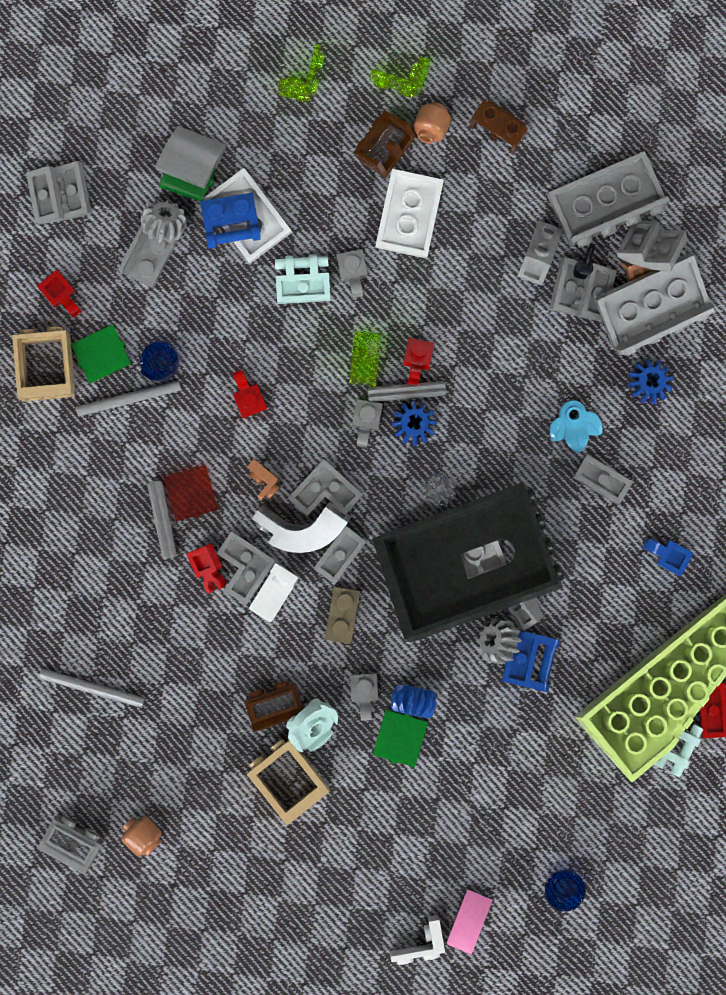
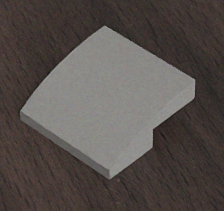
[155,126,226,189]
[26,161,92,224]
[617,221,687,271]
[549,257,617,322]

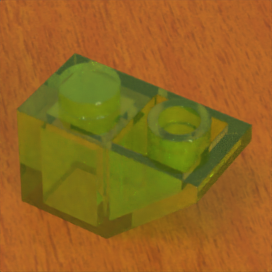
[349,331,381,387]

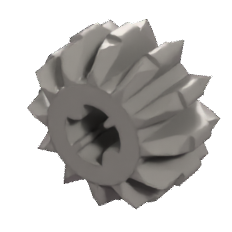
[140,199,186,244]
[476,618,522,664]

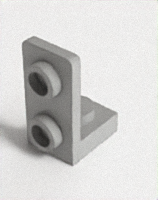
[517,221,563,286]

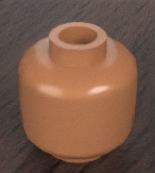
[413,102,451,144]
[121,816,162,857]

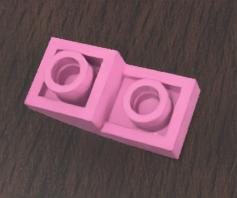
[446,889,493,955]

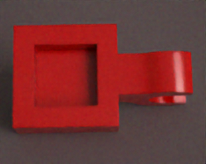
[37,270,82,318]
[403,338,434,386]
[232,370,267,419]

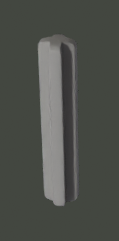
[367,381,446,402]
[147,480,177,559]

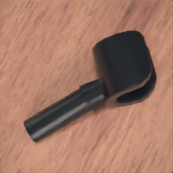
[573,246,595,280]

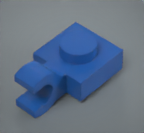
[642,539,693,577]

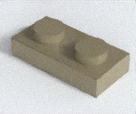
[325,587,360,644]

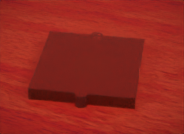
[164,465,218,522]

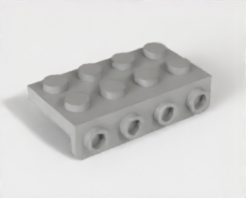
[547,151,670,248]
[594,253,716,356]

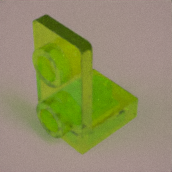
[278,44,325,103]
[370,56,430,97]

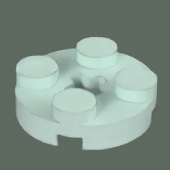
[286,699,338,752]

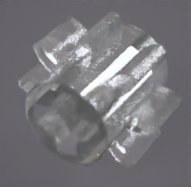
[423,472,457,507]

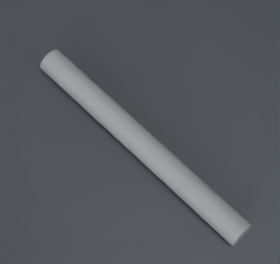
[76,380,181,417]
[39,668,145,708]

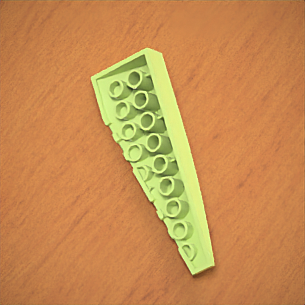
[574,594,726,782]

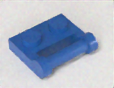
[200,192,261,249]
[501,630,561,692]

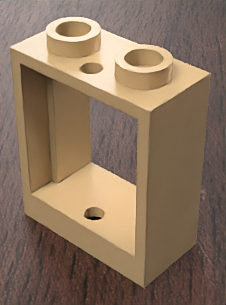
[12,327,76,402]
[247,738,330,825]

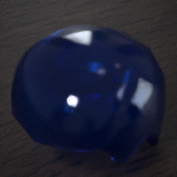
[139,341,180,382]
[544,870,586,912]

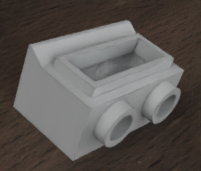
[37,815,104,875]

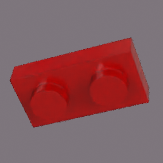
[698,682,726,739]

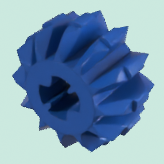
[627,359,674,405]
[392,400,437,446]
[391,684,437,718]

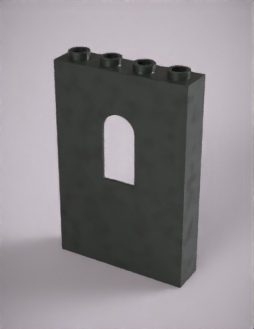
[372,482,565,643]

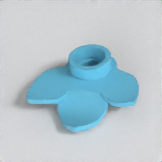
[549,400,603,453]

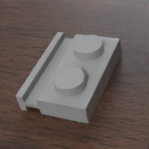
[118,225,177,289]

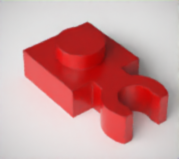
[186,543,226,594]

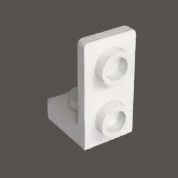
[249,563,299,622]
[390,915,445,965]

